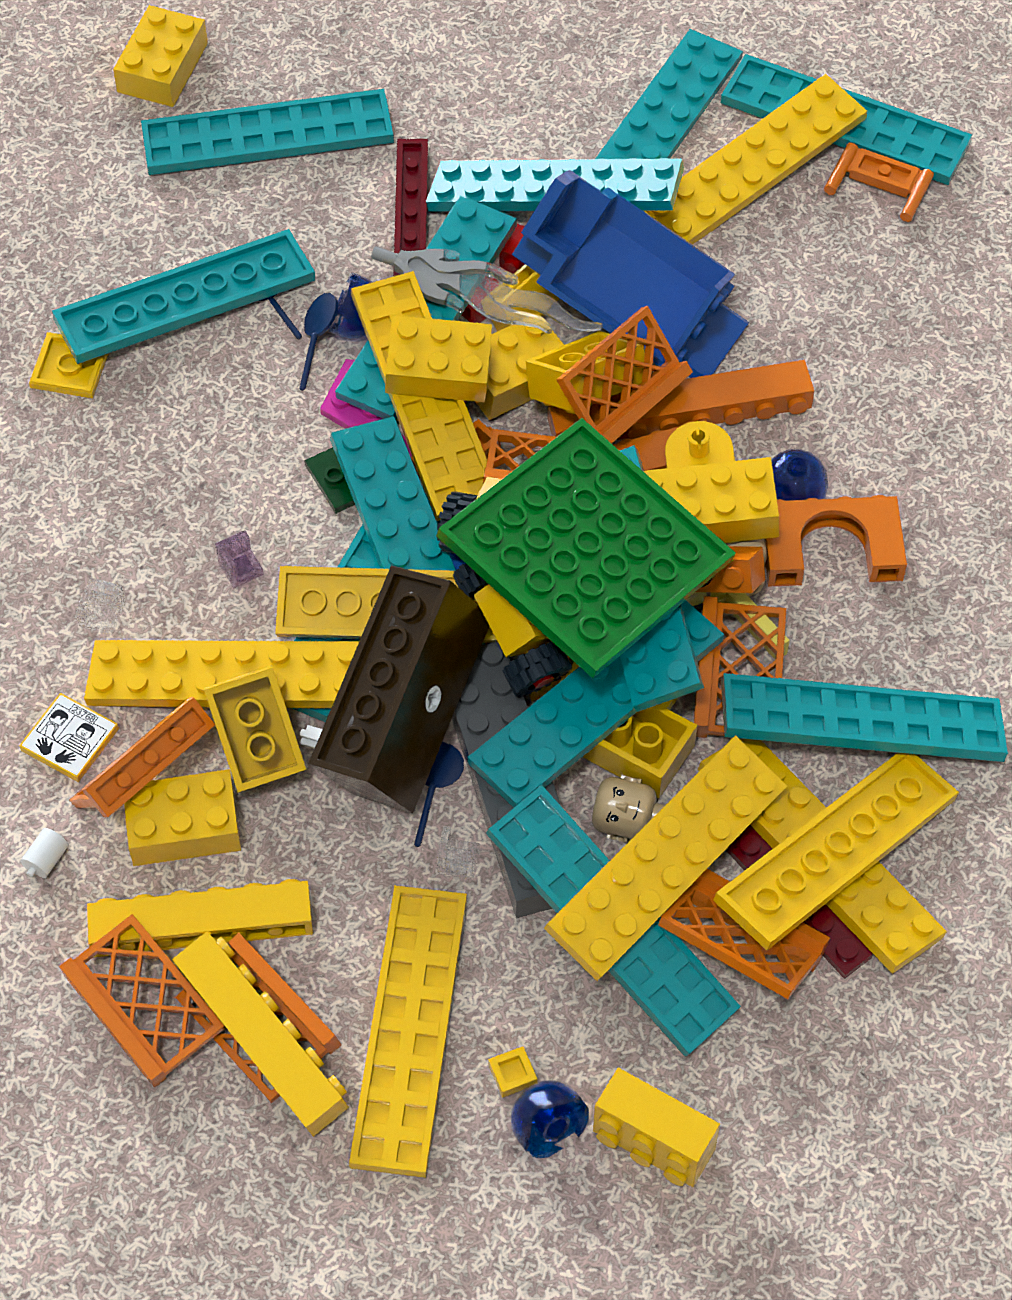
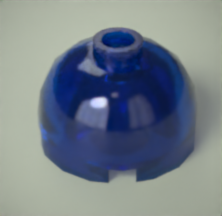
[328,272,372,339]
[771,449,828,501]
[511,1080,589,1159]

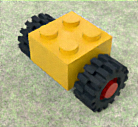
[453,563,572,697]

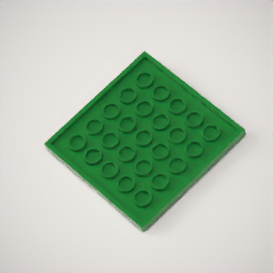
[436,418,736,678]

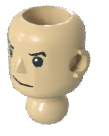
[592,775,666,843]

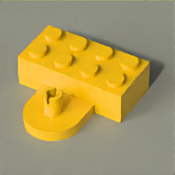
[644,421,779,543]
[559,662,698,798]

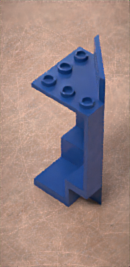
[512,170,750,378]

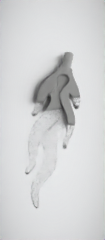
[371,246,603,334]

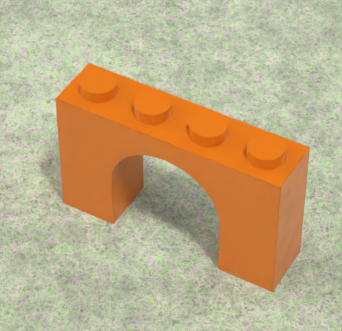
[764,495,907,587]

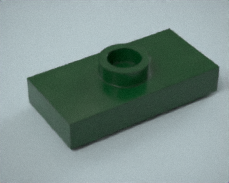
[304,447,355,514]

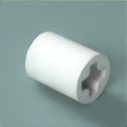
[20,828,69,878]

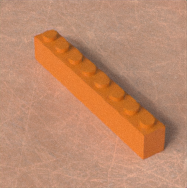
[547,359,814,440]

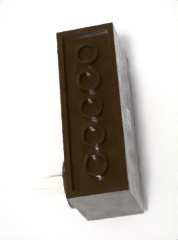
[300,565,489,814]

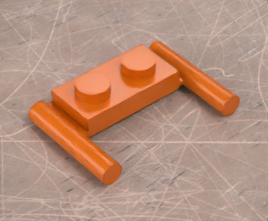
[824,143,934,222]

